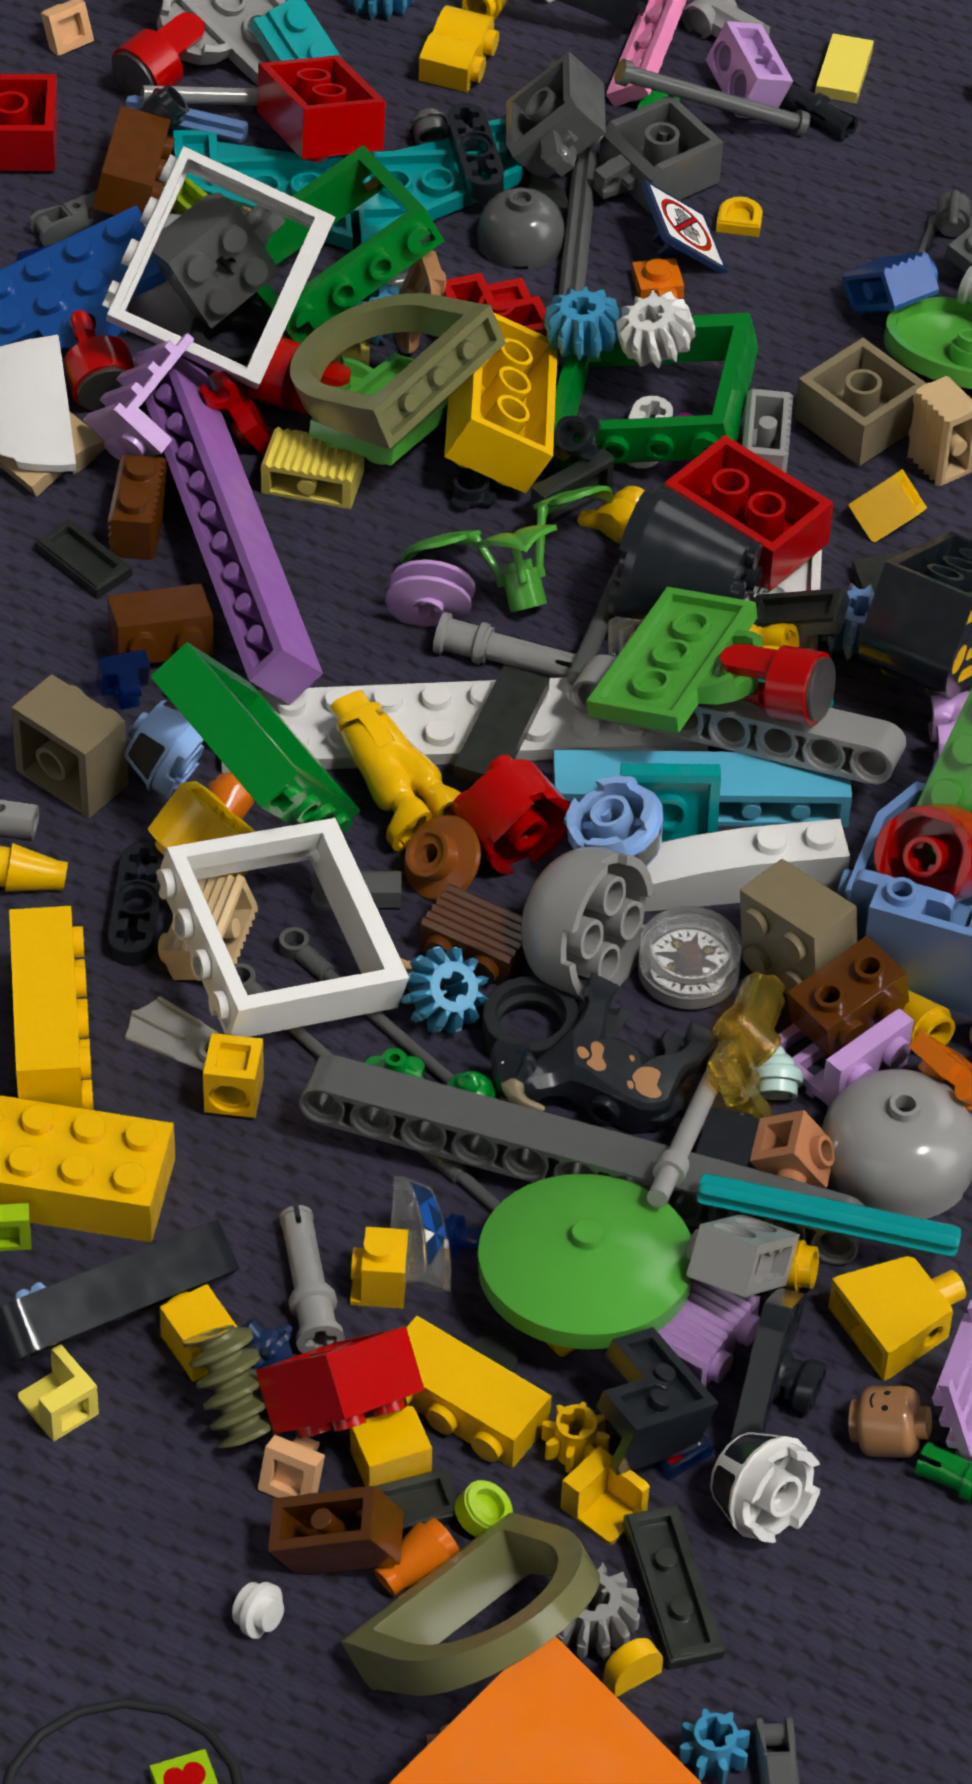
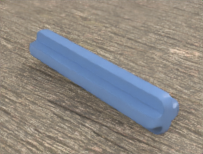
[125,95,248,144]

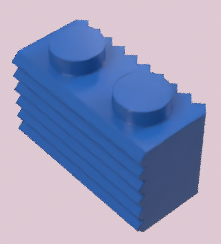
[841,252,939,314]

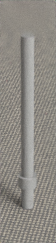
[647,1017,747,1208]

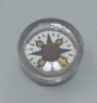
[638,906,742,1010]

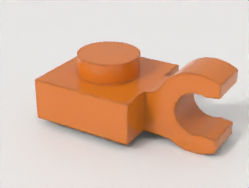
[632,258,684,299]

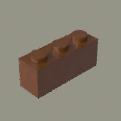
[92,105,175,215]

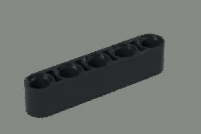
[0,1220,240,1364]

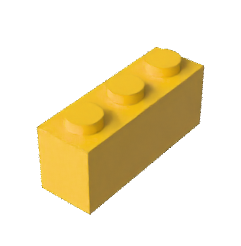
[404,1316,552,1469]

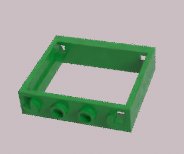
[253,145,444,343]
[554,313,759,463]
[150,642,361,833]

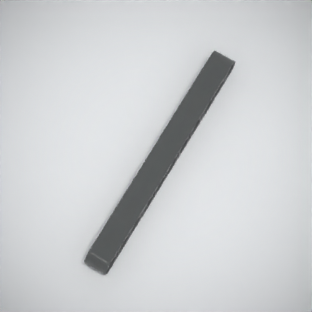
[299,1055,864,1265]

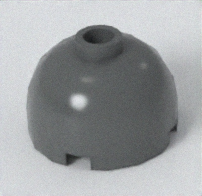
[477,188,565,270]

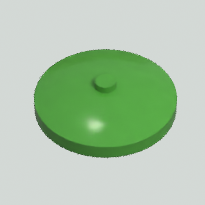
[883,297,972,389]
[478,1174,693,1349]

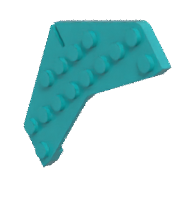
[173,119,523,251]

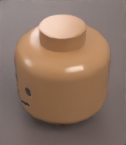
[848,1386,932,1458]

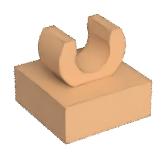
[41,0,94,56]
[258,1435,325,1498]

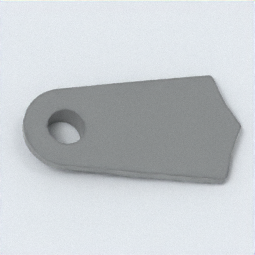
[125,996,220,1071]

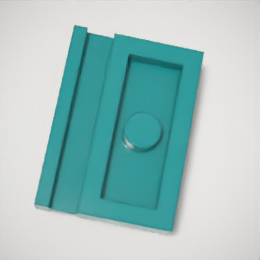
[248,0,342,62]

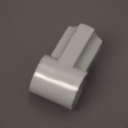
[682,0,770,39]

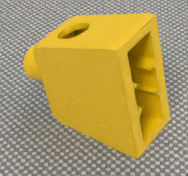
[828,1256,966,1381]

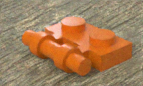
[908,1031,972,1113]

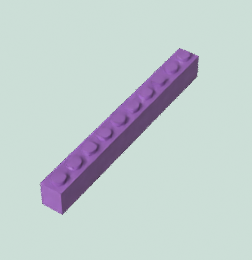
[145,356,323,704]

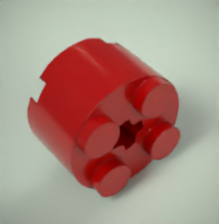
[452,754,570,874]
[874,803,972,903]

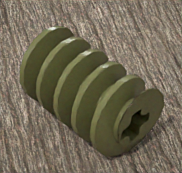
[183,1325,272,1448]

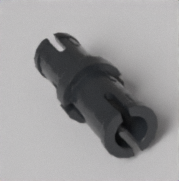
[781,79,858,141]

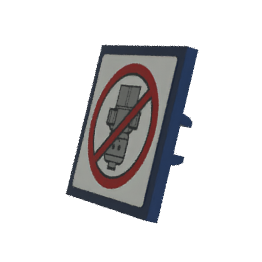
[640,179,728,274]

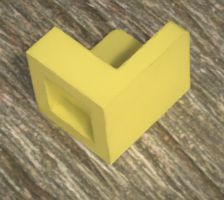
[18,1344,99,1442]

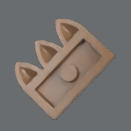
[393,251,446,354]

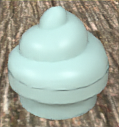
[751,1046,803,1101]

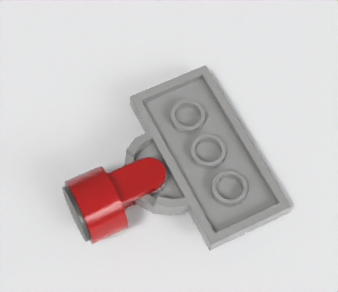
[112,0,286,97]

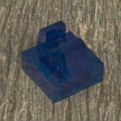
[96,649,150,710]

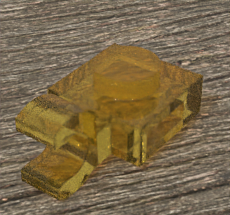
[707,1034,772,1119]

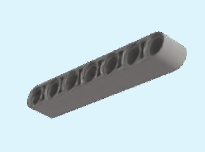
[569,654,907,785]

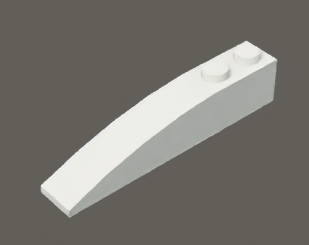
[645,819,850,911]

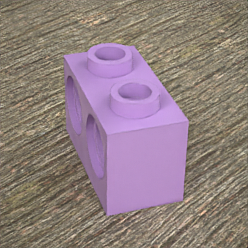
[706,21,793,118]

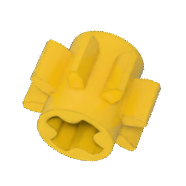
[541,1402,610,1473]

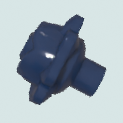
[242,1318,292,1369]

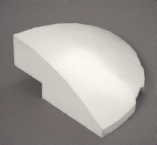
[0,335,76,472]

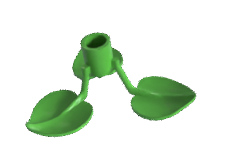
[400,486,613,612]

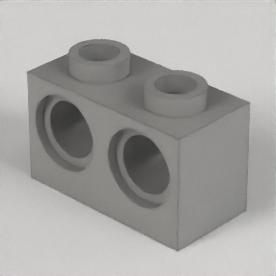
[686,1214,800,1297]

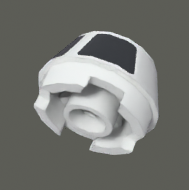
[710,1432,820,1543]

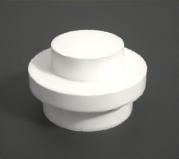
[232,1582,284,1639]

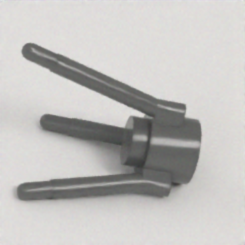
[916,190,972,253]

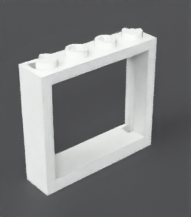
[102,146,335,390]
[156,818,409,1037]

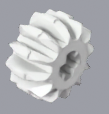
[616,290,695,368]

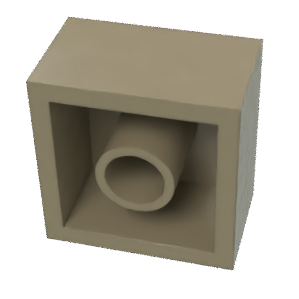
[794,338,926,466]
[11,674,129,818]
[740,859,857,995]

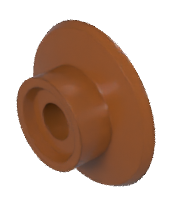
[404,815,481,903]

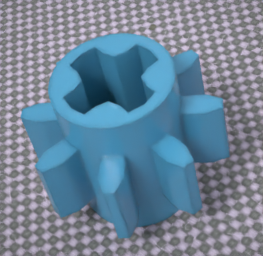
[678,1709,750,1784]

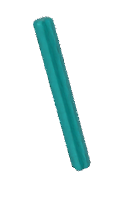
[697,1173,961,1257]

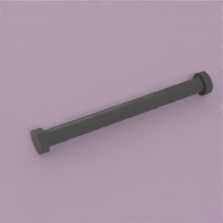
[614,59,810,137]

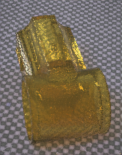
[712,971,786,1070]

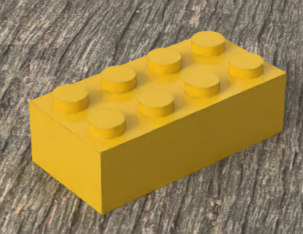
[444,312,558,494]
[9,906,94,1110]
[0,1095,175,1242]

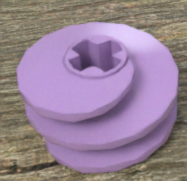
[385,559,475,627]

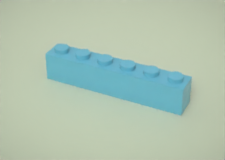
[552,749,852,827]

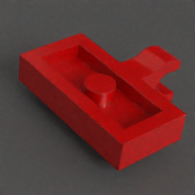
[199,371,272,455]

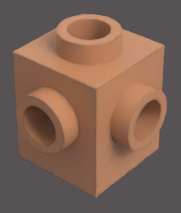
[750,1110,835,1189]

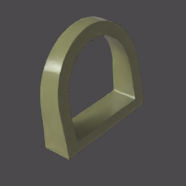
[290,293,506,449]
[340,1513,600,1696]

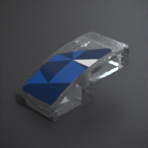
[390,1176,451,1292]

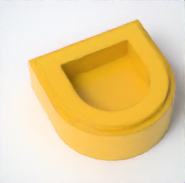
[716,197,763,237]
[603,1638,663,1697]

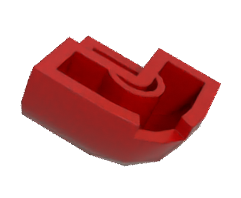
[442,273,547,337]

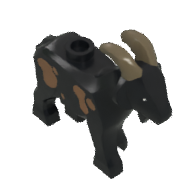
[490,972,720,1133]

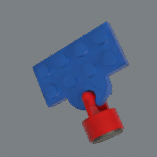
[0,205,167,410]

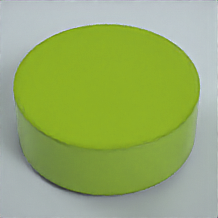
[455,1480,513,1537]

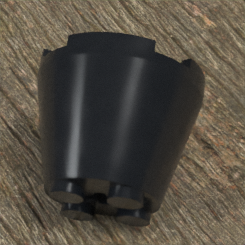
[608,483,763,626]

